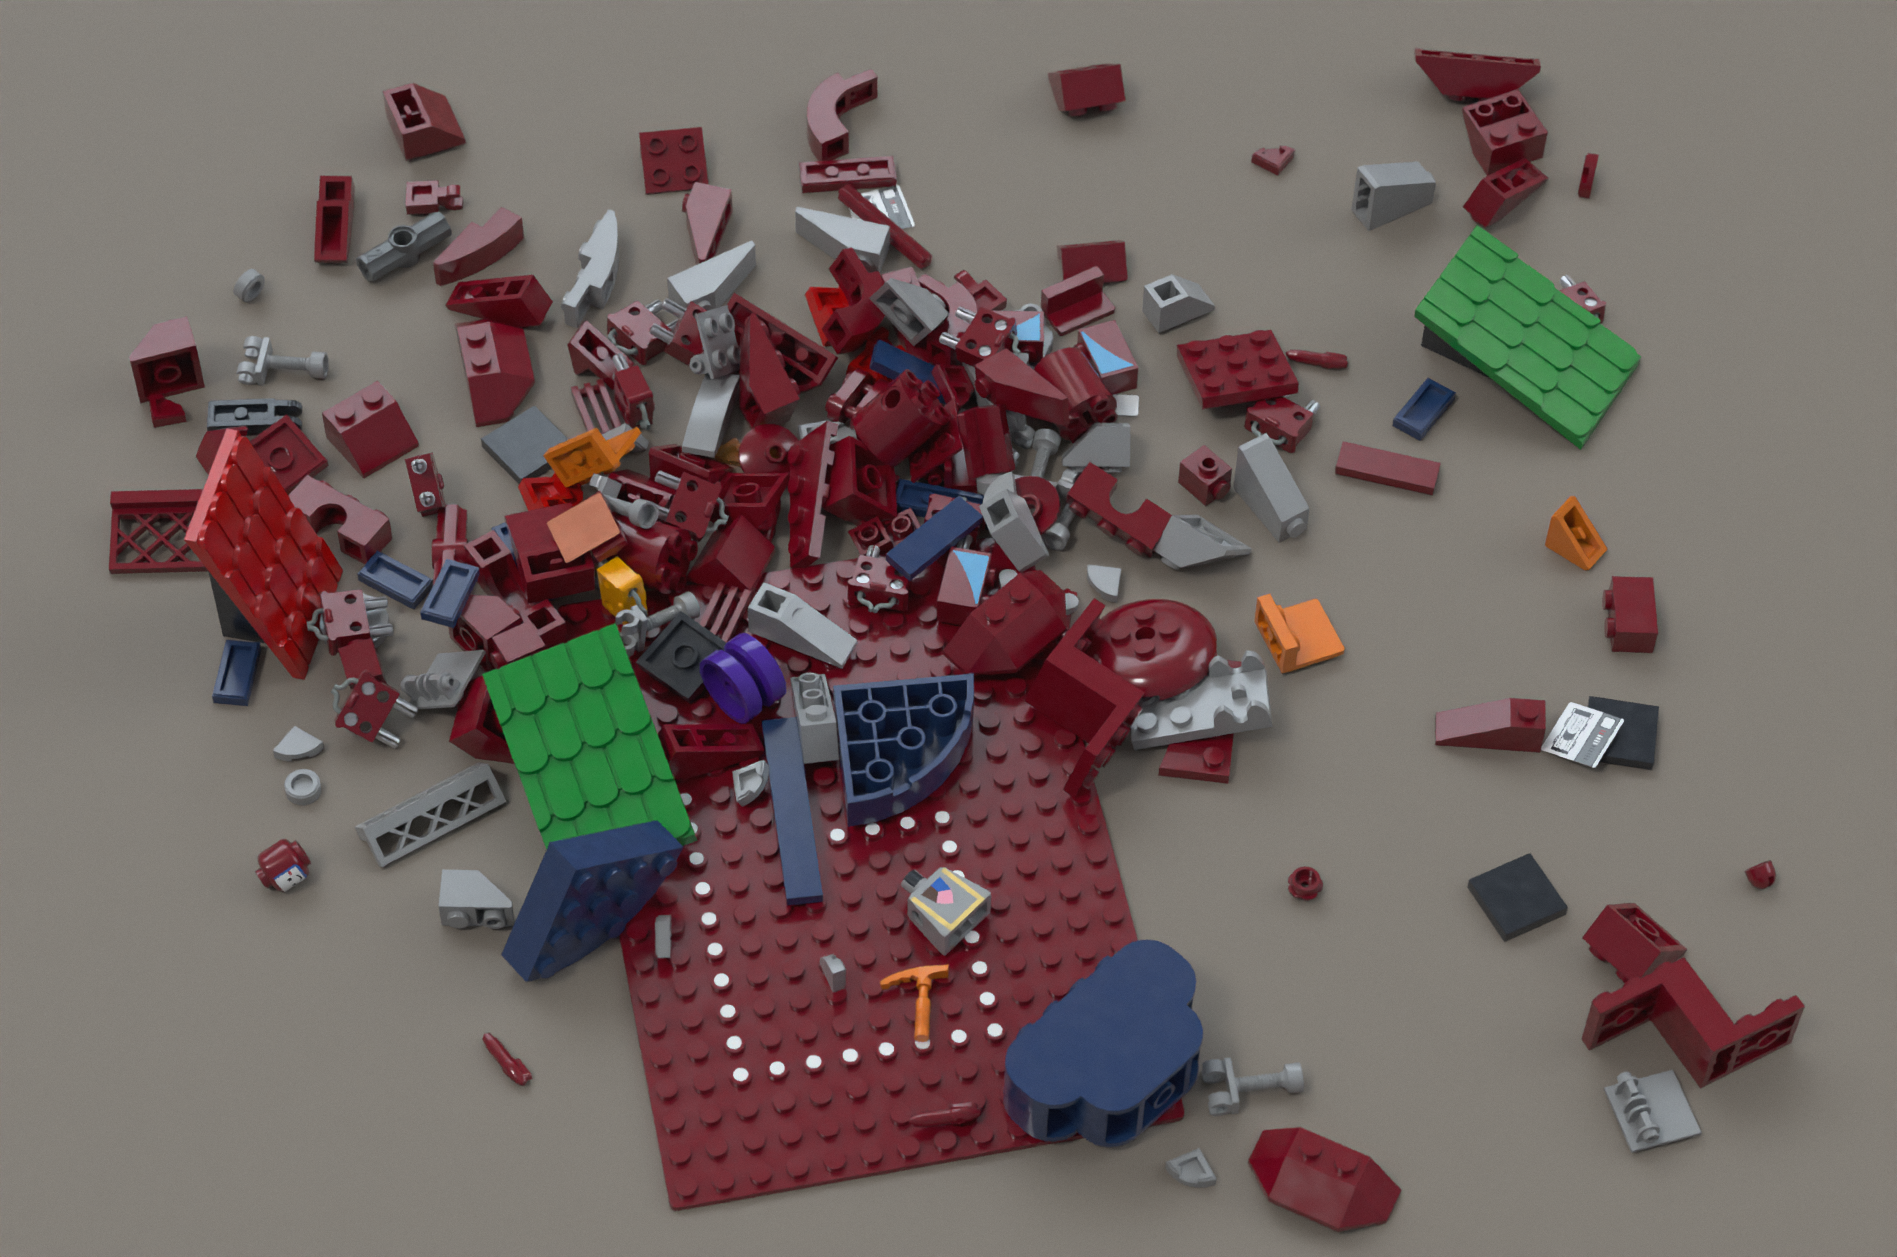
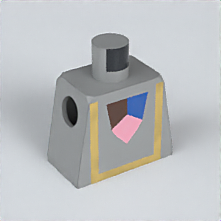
[901,867,991,956]

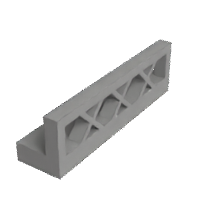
[355,762,506,867]

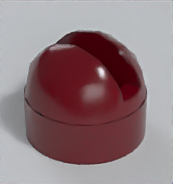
[1744,860,1776,890]

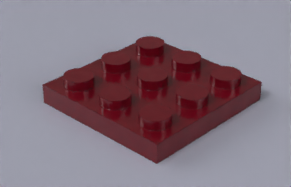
[1177,330,1298,409]

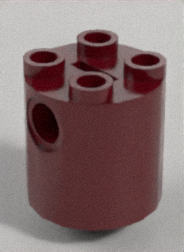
[1033,347,1118,444]
[852,369,951,467]
[606,513,698,594]

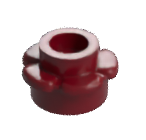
[1288,866,1323,901]

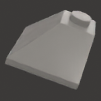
[870,278,949,346]
[1153,515,1252,570]

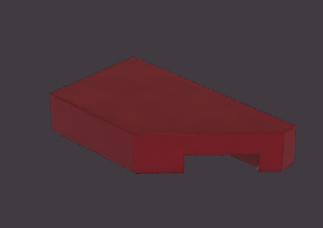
[931,364,975,413]

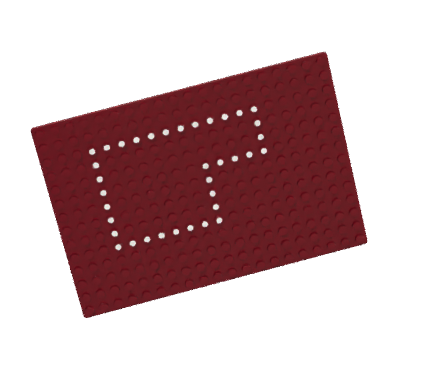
[558,537,1185,1211]

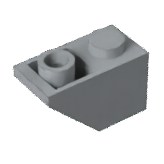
[1142,274,1215,333]
[1061,423,1130,472]
[979,489,1049,573]
[438,869,515,929]

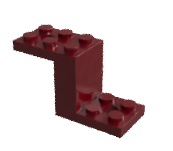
[1025,598,1145,798]
[1581,957,1805,1089]

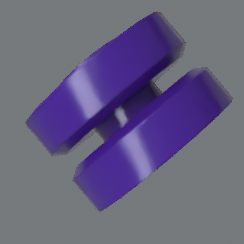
[699,633,786,724]

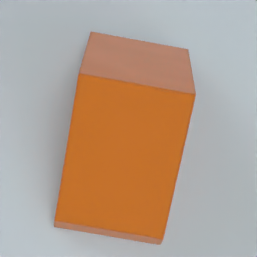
[1545,496,1607,570]

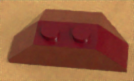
[1414,48,1541,101]
[727,293,839,394]
[455,318,535,428]
[943,570,1067,676]
[1248,1127,1401,1232]

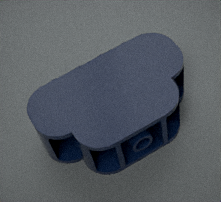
[1003,940,1203,1147]

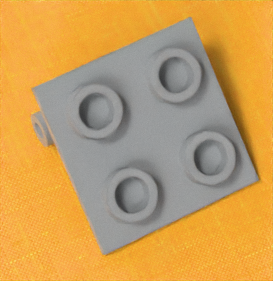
[689,305,740,379]
[400,650,486,710]
[1604,1070,1701,1153]

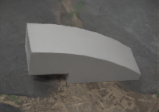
[682,373,740,458]

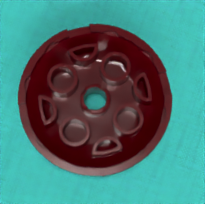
[1085,599,1217,700]

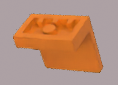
[543,427,642,487]
[1254,594,1345,674]

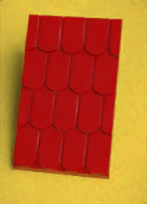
[184,429,343,680]

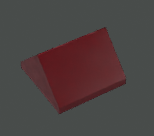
[649,444,734,492]
[687,514,776,594]

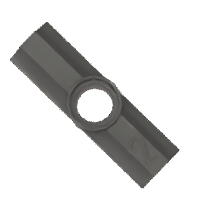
[356,211,452,282]

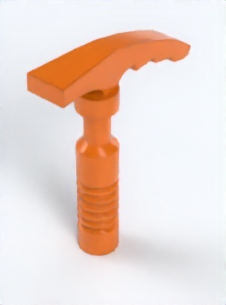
[880,965,949,1042]

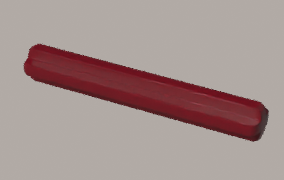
[838,184,933,269]

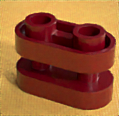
[825,368,891,430]

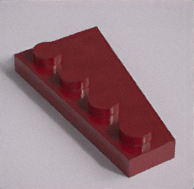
[788,421,838,568]
[1158,660,1242,784]

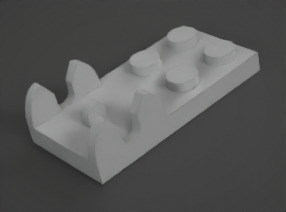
[1131,651,1273,750]

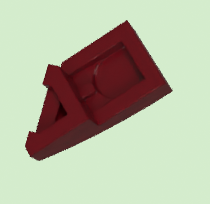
[196,426,248,475]

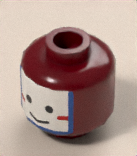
[255,839,312,892]

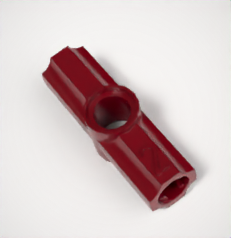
[432,504,468,585]

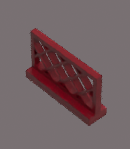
[109,489,208,574]

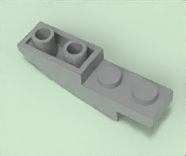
[561,209,619,328]

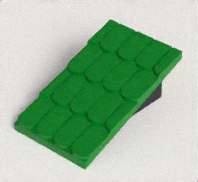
[1414,225,1641,450]
[482,623,697,850]

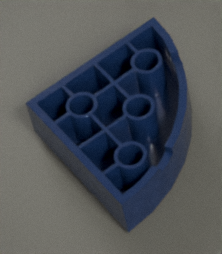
[833,673,974,827]
[501,820,683,983]

